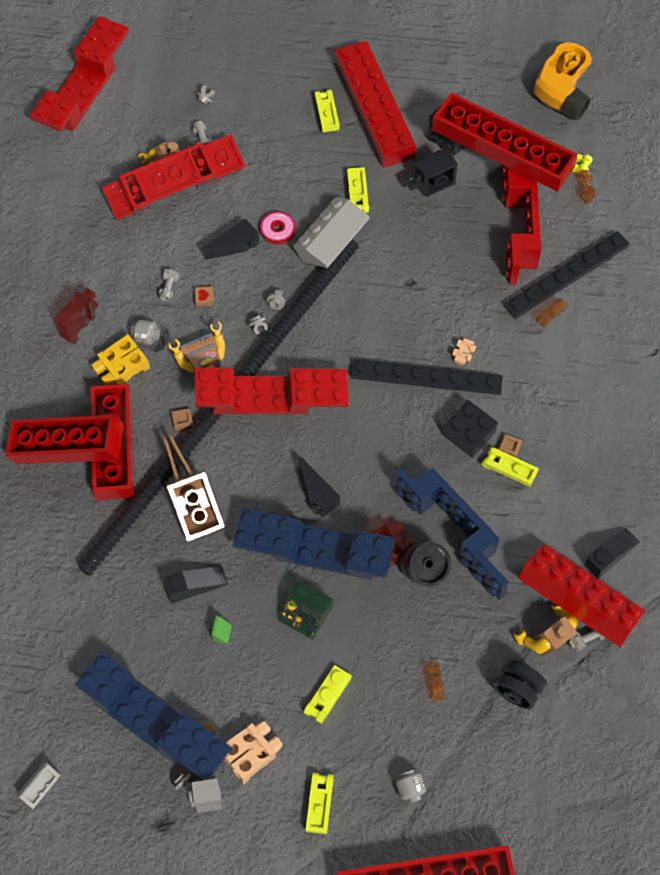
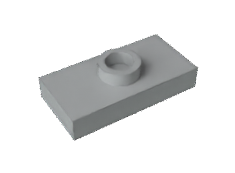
[16,762,61,809]

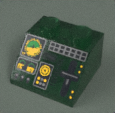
[278,580,333,640]

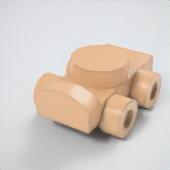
[452,338,477,365]

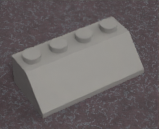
[293,197,370,268]

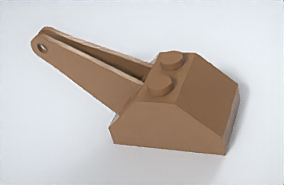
[162,434,224,541]

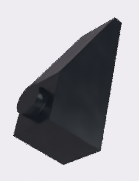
[203,219,259,260]
[298,457,340,518]
[584,528,640,579]
[163,566,228,604]

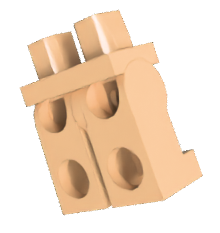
[224,721,282,785]

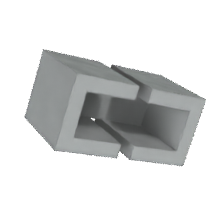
[189,778,223,813]

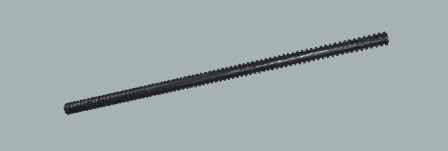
[78,239,359,576]

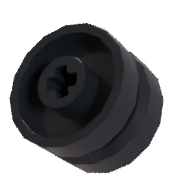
[400,540,451,587]
[493,659,547,710]

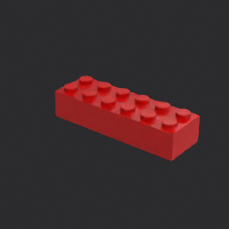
[91,384,135,501]
[5,415,124,464]
[518,543,646,648]

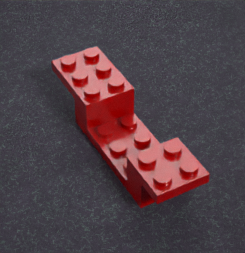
[30,16,129,132]
[102,134,246,221]
[500,164,542,284]
[194,368,349,415]

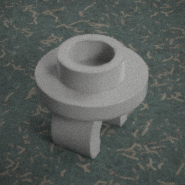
[196,85,215,104]
[267,289,285,310]
[248,315,268,335]
[174,773,192,794]

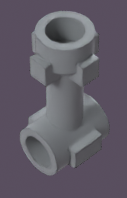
[193,121,212,145]
[159,268,180,302]
[569,630,605,653]

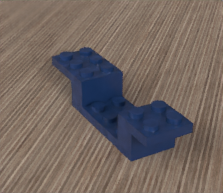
[395,468,509,600]
[232,508,396,580]
[75,652,232,781]

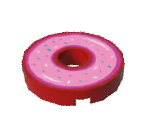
[260,211,296,245]

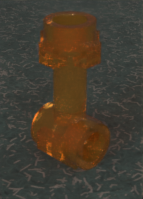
[579,170,596,203]

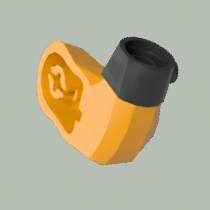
[533,42,592,120]

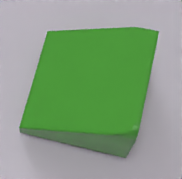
[211,616,232,644]

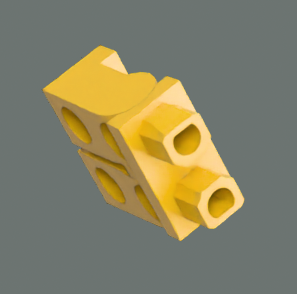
[92,334,150,385]

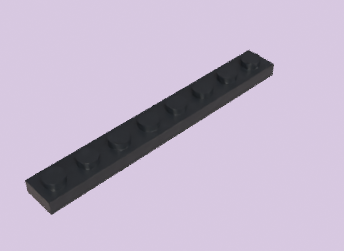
[504,231,629,320]
[351,359,503,395]

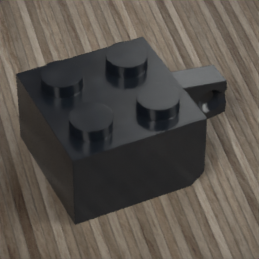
[405,148,458,197]

